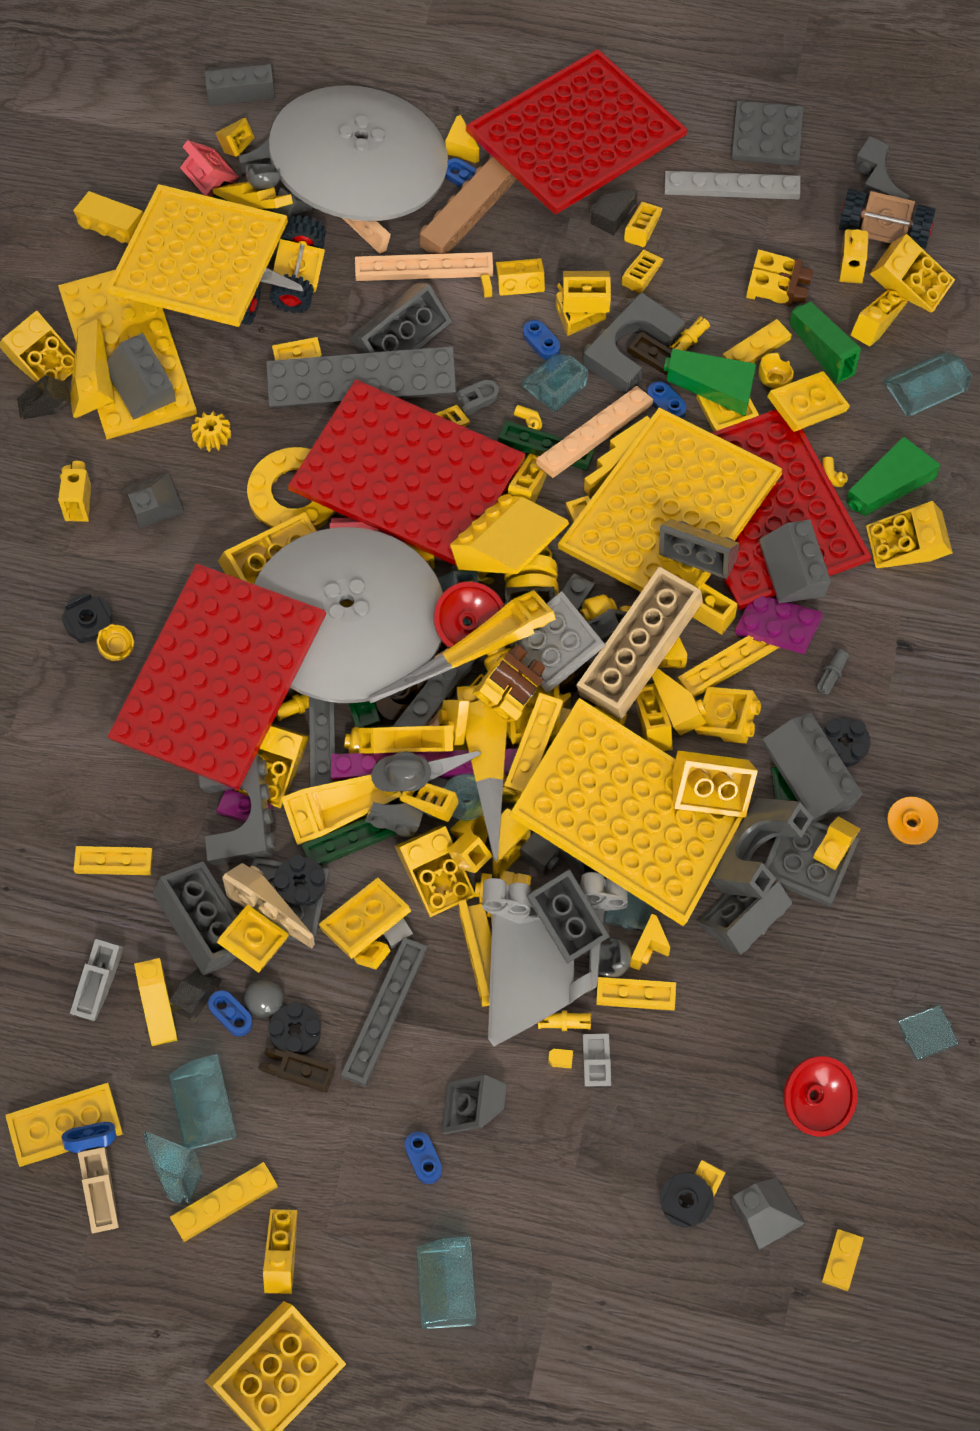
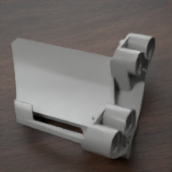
[482,872,628,1046]

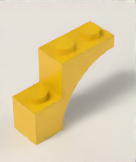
[359,726,454,753]
[447,801,493,873]

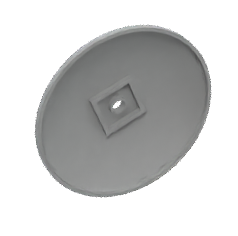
[269,85,448,221]
[254,527,443,703]

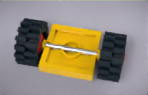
[270,215,326,313]

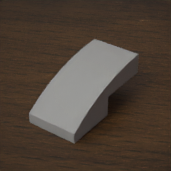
[582,1034,611,1087]

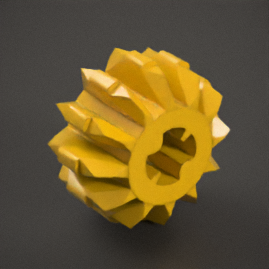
[191,411,231,452]

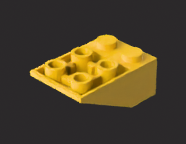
[870,234,955,313]
[0,311,75,393]
[866,501,953,568]
[234,724,309,808]
[395,825,475,917]

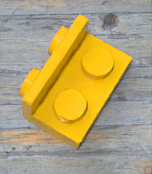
[496,258,545,296]

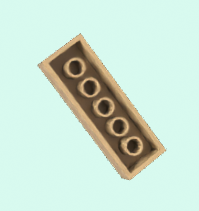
[577,567,703,720]

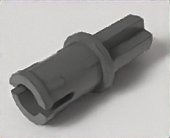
[816,649,850,695]

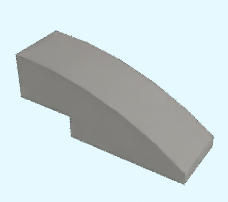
[70,939,124,1021]

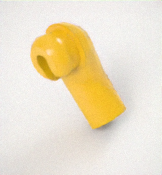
[514,405,542,431]

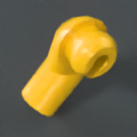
[822,457,848,487]

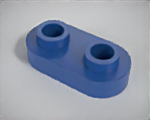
[445,158,477,188]
[523,320,560,360]
[647,381,686,419]
[208,991,253,1036]
[61,1122,117,1153]
[405,1131,442,1184]

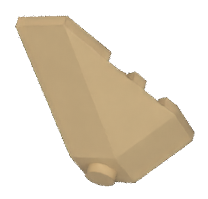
[222,863,315,948]

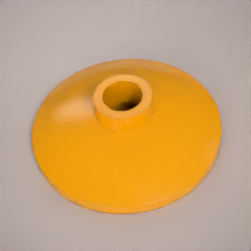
[887,797,938,845]

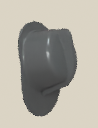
[371,751,431,792]

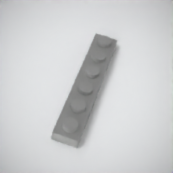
[664,171,800,200]

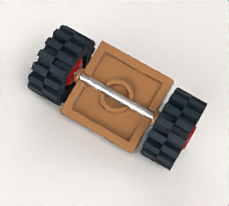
[839,189,936,249]

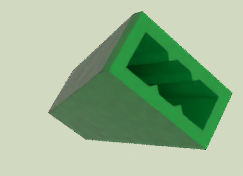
[789,302,861,385]
[664,349,756,416]
[846,437,941,517]

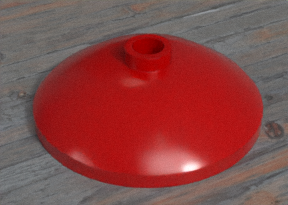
[433,582,504,648]
[783,1056,858,1137]

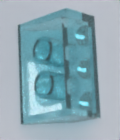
[884,352,972,417]
[169,1054,237,1151]
[143,1131,203,1203]
[417,1236,476,1329]

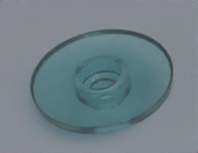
[443,774,483,820]

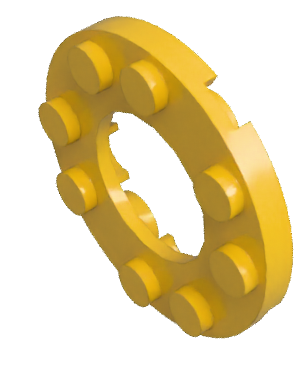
[247,447,336,530]

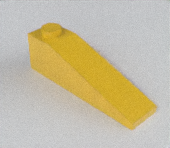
[70,319,114,418]
[218,512,316,584]

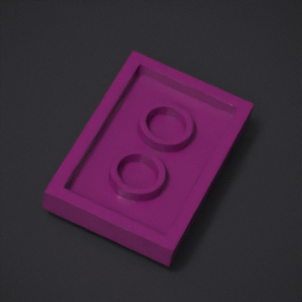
[735,596,823,654]

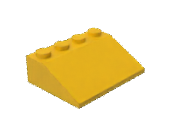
[450,494,569,574]
[205,1301,346,1431]

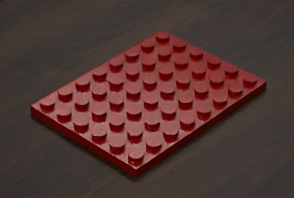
[466,49,688,215]
[288,379,525,566]
[711,409,871,610]
[107,563,326,791]

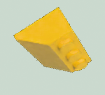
[672,751,758,817]

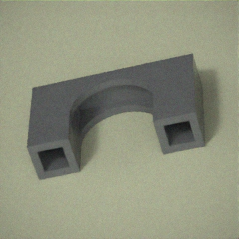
[583,292,685,394]
[199,754,276,866]
[710,798,814,899]

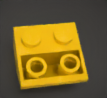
[563,271,611,313]

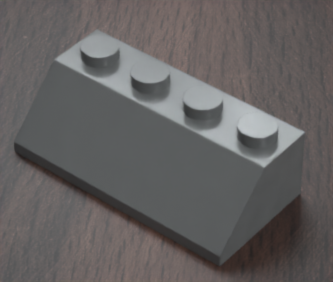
[349,283,452,354]
[761,713,863,823]
[153,861,237,975]

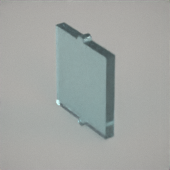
[604,892,652,931]
[898,1005,959,1061]

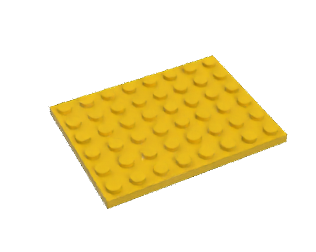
[558,408,782,592]
[509,698,749,926]

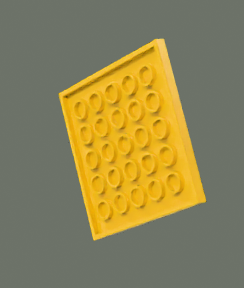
[107,184,288,327]

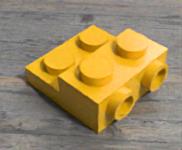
[695,687,761,744]

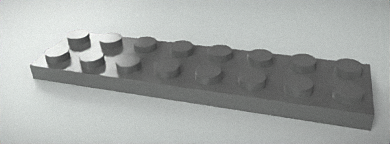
[267,346,457,409]

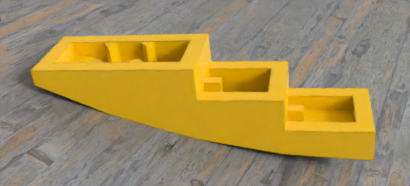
[213,182,293,209]
[584,416,650,497]

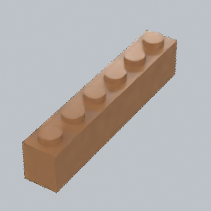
[419,155,517,254]

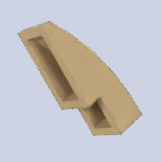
[78,1147,119,1233]

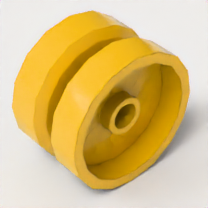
[504,554,559,604]

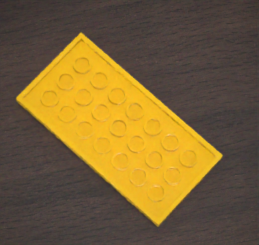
[58,270,197,439]

